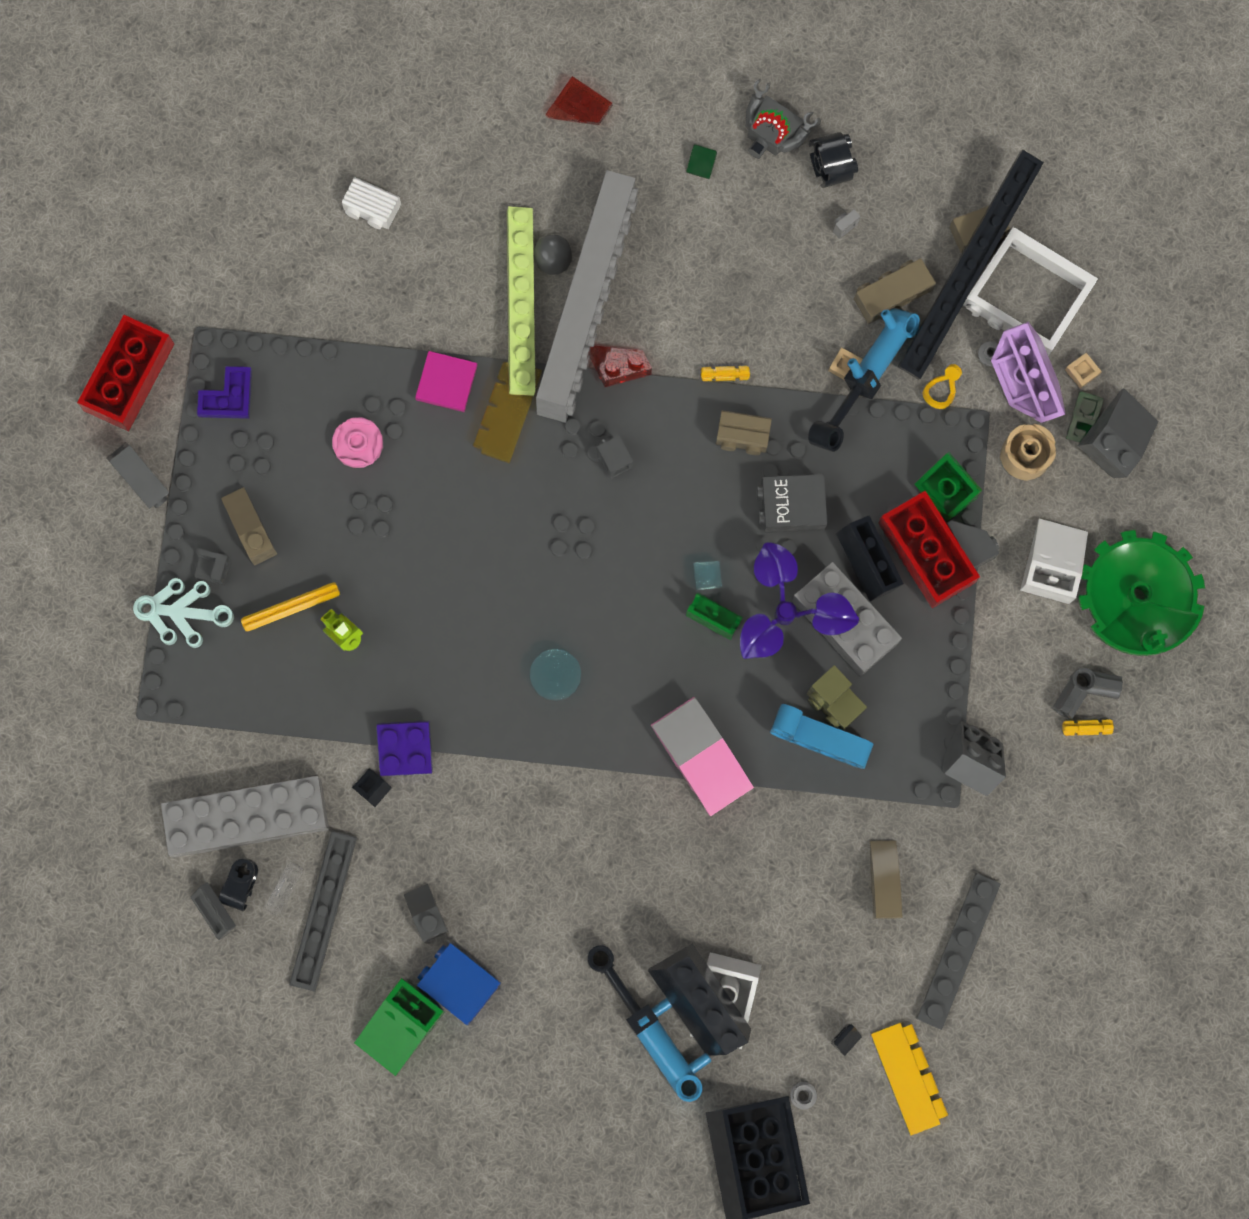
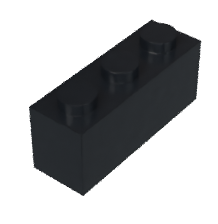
[836,515,904,602]

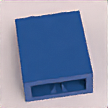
[417,943,501,1026]

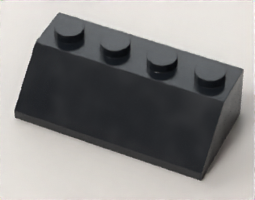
[648,943,751,1056]

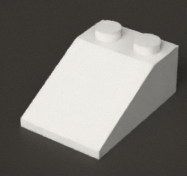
[690,952,761,1049]

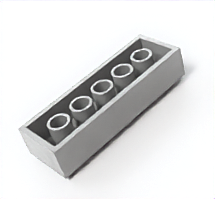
[161,776,329,858]

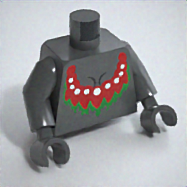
[745,79,821,159]

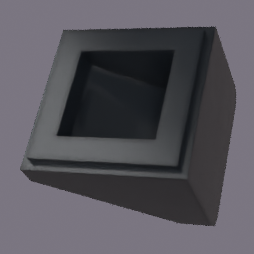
[352,768,392,807]
[831,1024,862,1056]

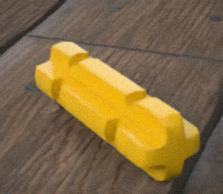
[701,366,750,381]
[1062,719,1114,736]

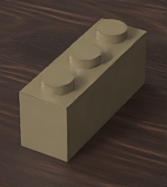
[854,258,936,324]

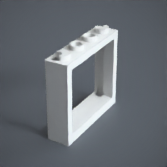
[963,227,1098,356]

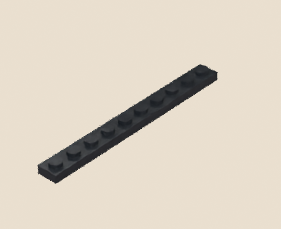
[898,150,1044,380]

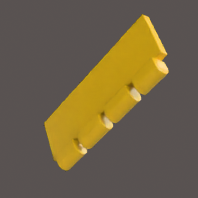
[871,1023,948,1135]

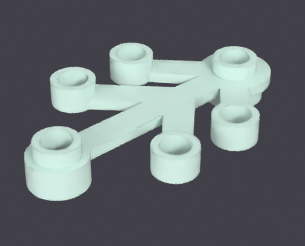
[133,578,234,648]

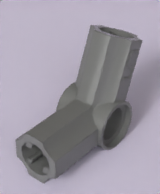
[1052,668,1123,720]

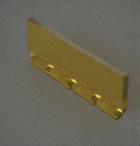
[473,362,542,464]

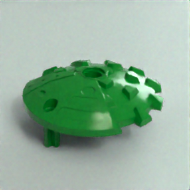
[1078,530,1205,656]

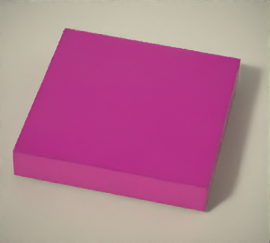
[415,351,478,412]

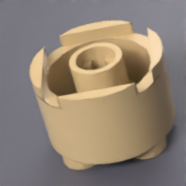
[1000,424,1056,481]

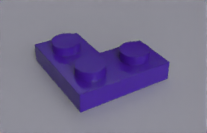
[197,366,252,419]

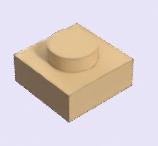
[829,347,863,380]
[1065,353,1102,389]

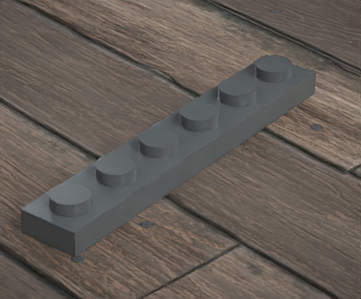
[916,873,1001,1030]

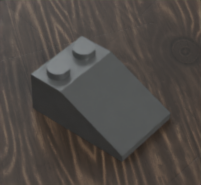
[1078,388,1159,478]

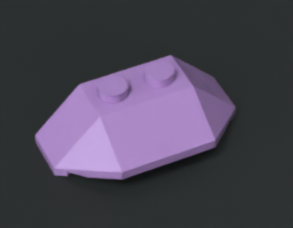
[991,322,1065,423]

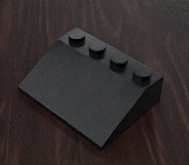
[706,1096,810,1219]

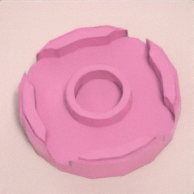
[332,417,383,468]

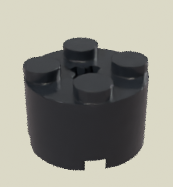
[809,132,858,188]

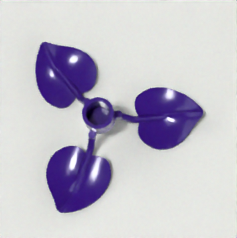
[740,542,859,659]

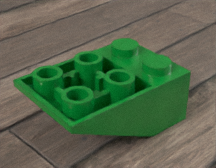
[354,978,445,1076]

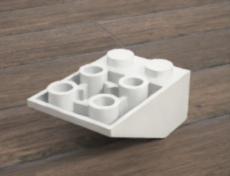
[1020,518,1088,604]

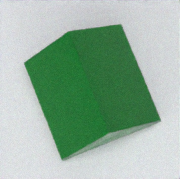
[915,452,982,522]

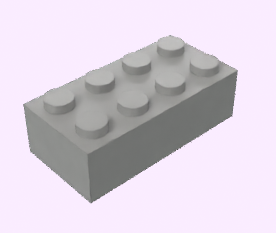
[792,562,902,677]

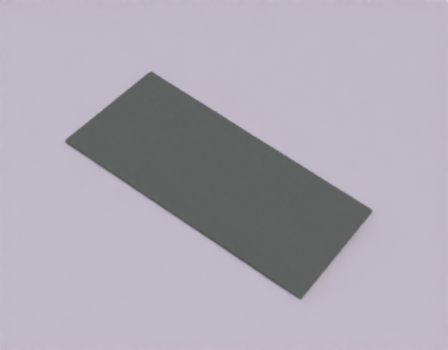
[136,327,990,808]

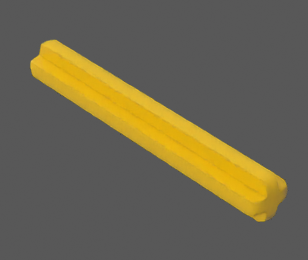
[241,582,340,631]

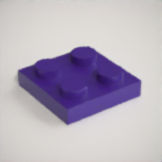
[377,720,433,776]

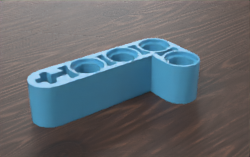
[770,704,874,769]

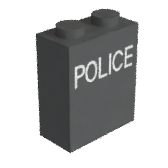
[757,474,827,533]

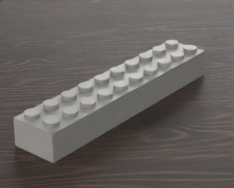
[536,170,639,423]

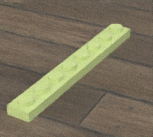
[507,206,535,396]

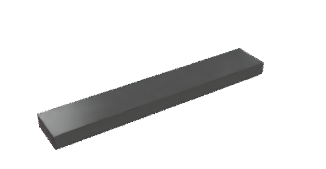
[289,831,357,992]

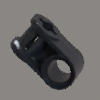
[219,859,258,912]

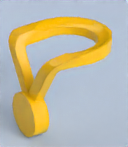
[922,364,962,409]

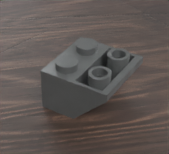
[944,721,1006,796]

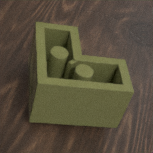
[807,665,867,731]

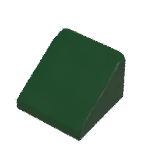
[686,144,717,179]

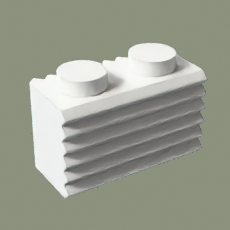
[342,177,401,229]

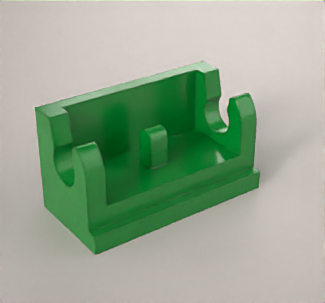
[686,592,743,640]

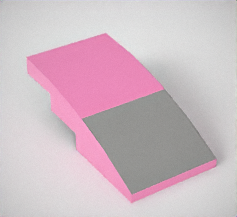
[651,697,754,816]

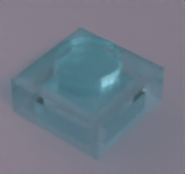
[693,561,722,590]

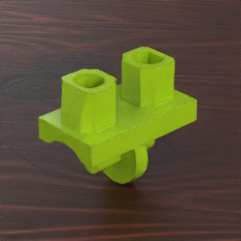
[320,609,363,651]

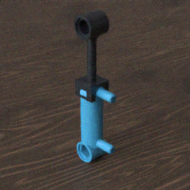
[808,308,920,452]
[588,945,711,1102]

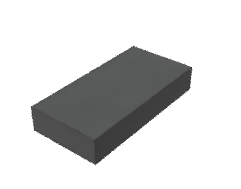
[190,882,236,940]

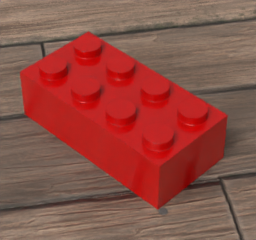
[77,315,175,432]
[878,491,980,609]

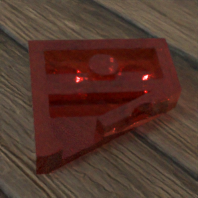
[545,76,613,125]
[589,346,652,387]

